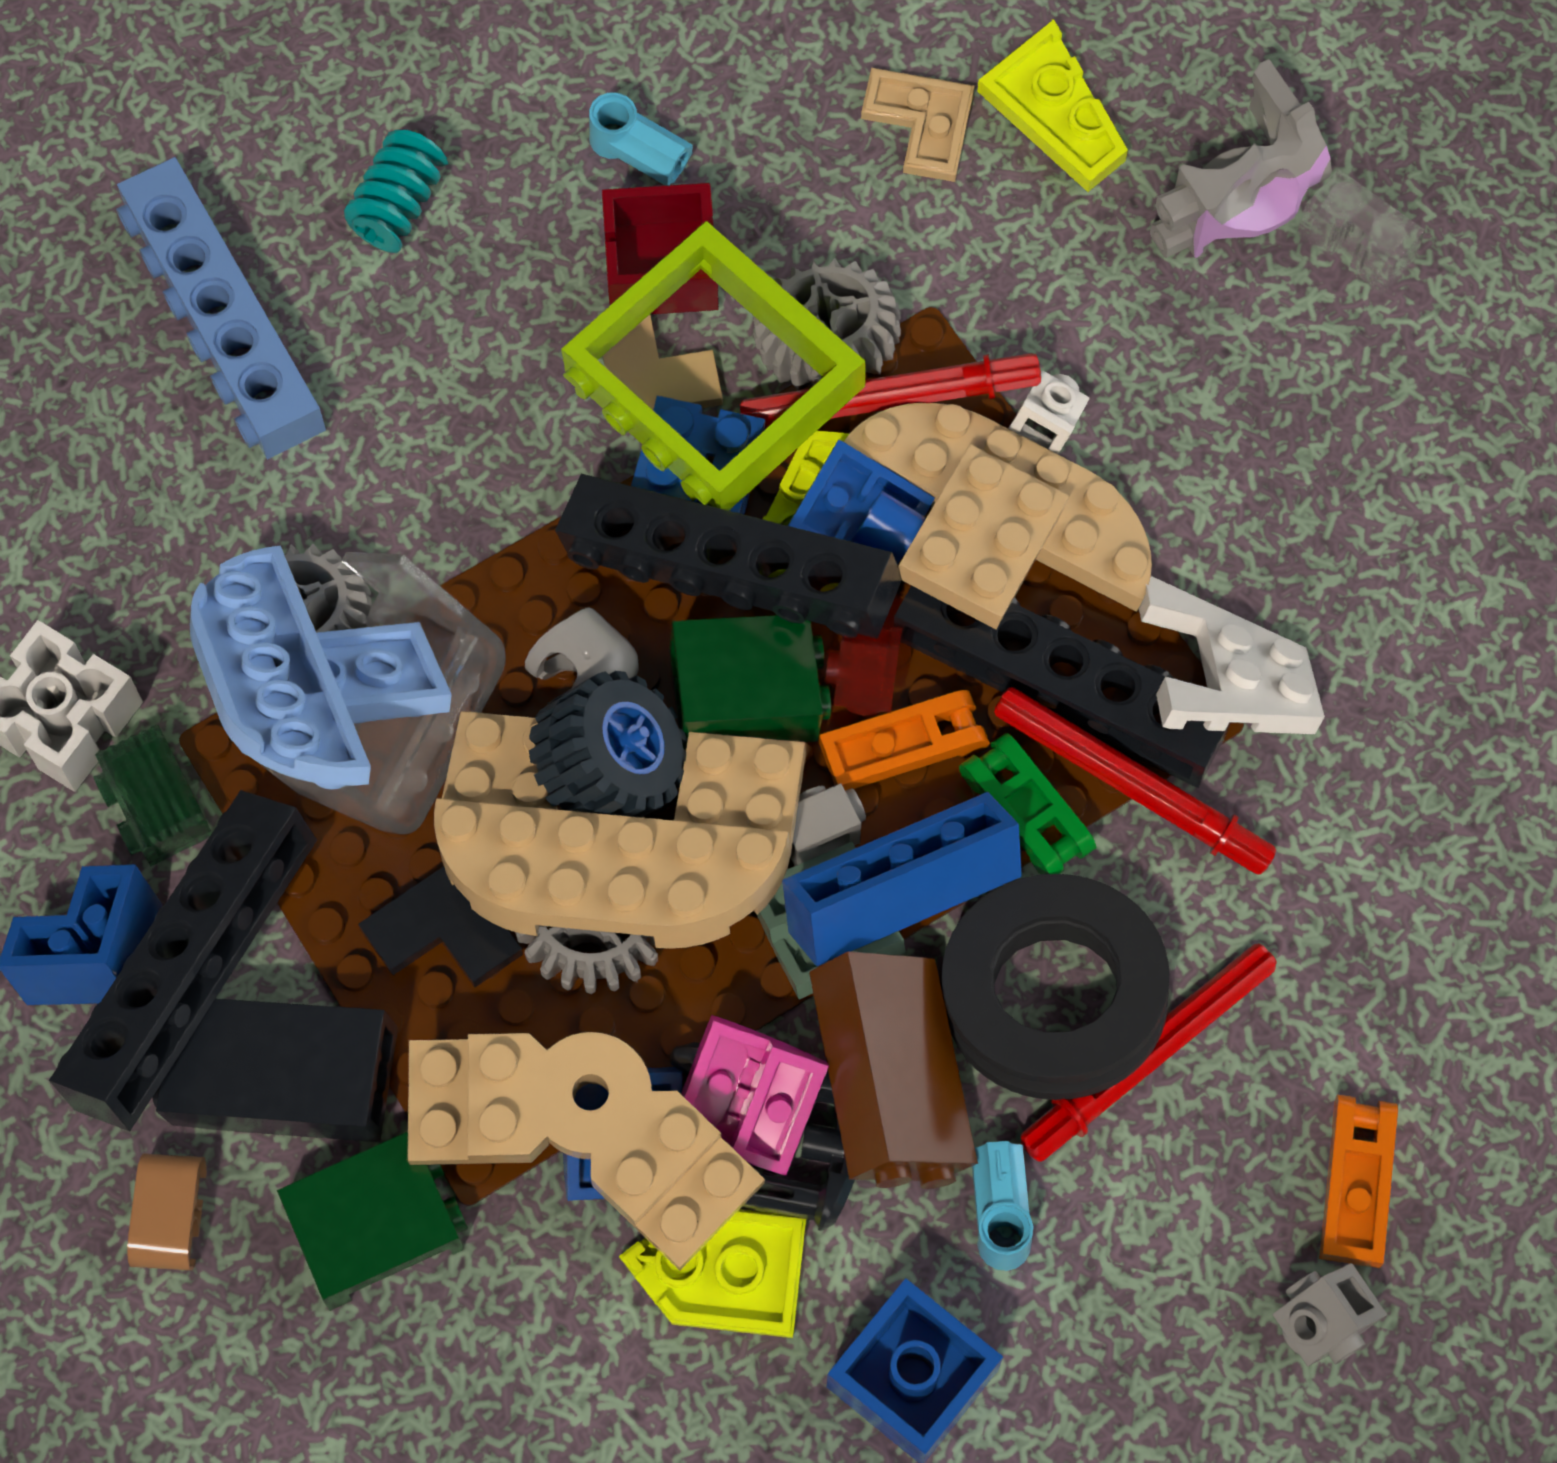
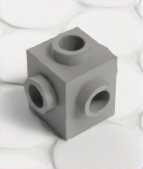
[1272,1263,1387,1367]

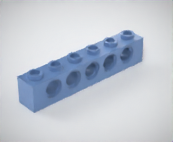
[116,157,326,460]

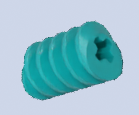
[344,130,448,253]

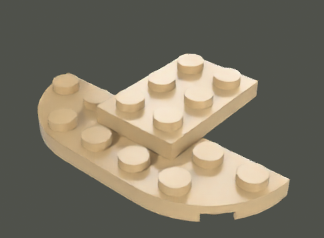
[844,403,1152,629]

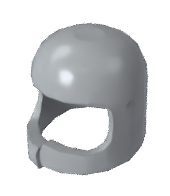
[525,607,639,688]

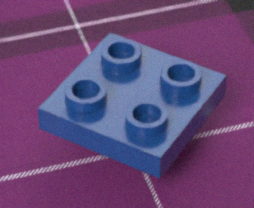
[788,440,935,565]

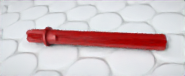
[740,353,1042,429]
[994,687,1276,875]
[1021,943,1277,1162]

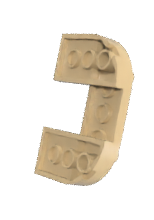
[434,711,806,949]

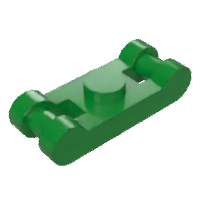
[959,733,1096,875]

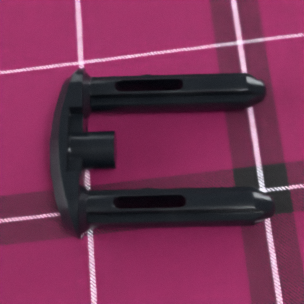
[670,1042,855,1231]

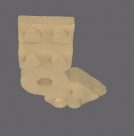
[408,1032,765,1271]

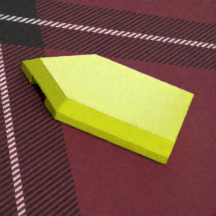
[619,1209,806,1338]

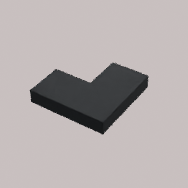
[358,866,523,988]

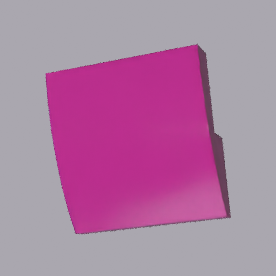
[681,1015,829,1176]

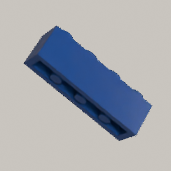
[782,792,1022,966]

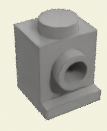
[790,784,866,866]

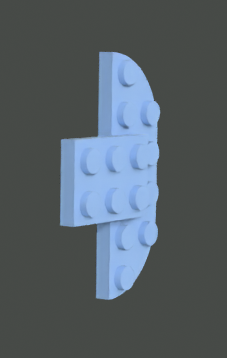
[190,545,452,789]

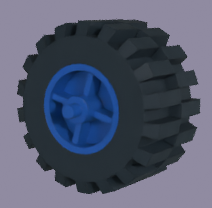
[529,670,687,818]

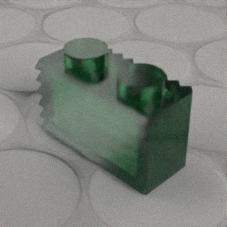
[93,725,212,867]

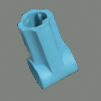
[589,93,693,185]
[972,1141,1033,1271]

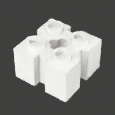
[0,620,143,792]

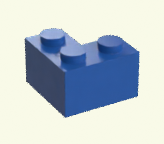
[0,864,163,1005]

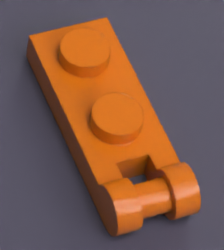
[819,690,990,791]
[1319,1094,1398,1268]

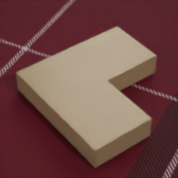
[861,68,975,182]
[603,315,723,410]

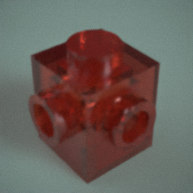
[825,625,903,715]

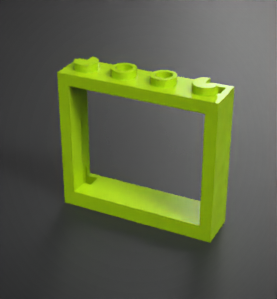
[561,221,865,511]

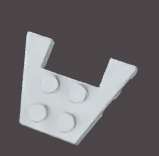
[1139,576,1325,734]

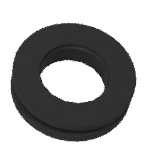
[942,874,1170,1100]

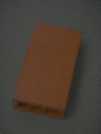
[809,951,978,1189]

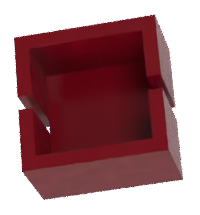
[602,183,719,315]

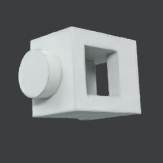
[1008,370,1090,454]

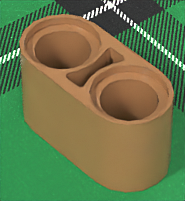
[127,1153,207,1271]

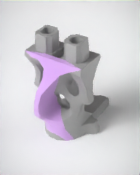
[1150,59,1332,258]

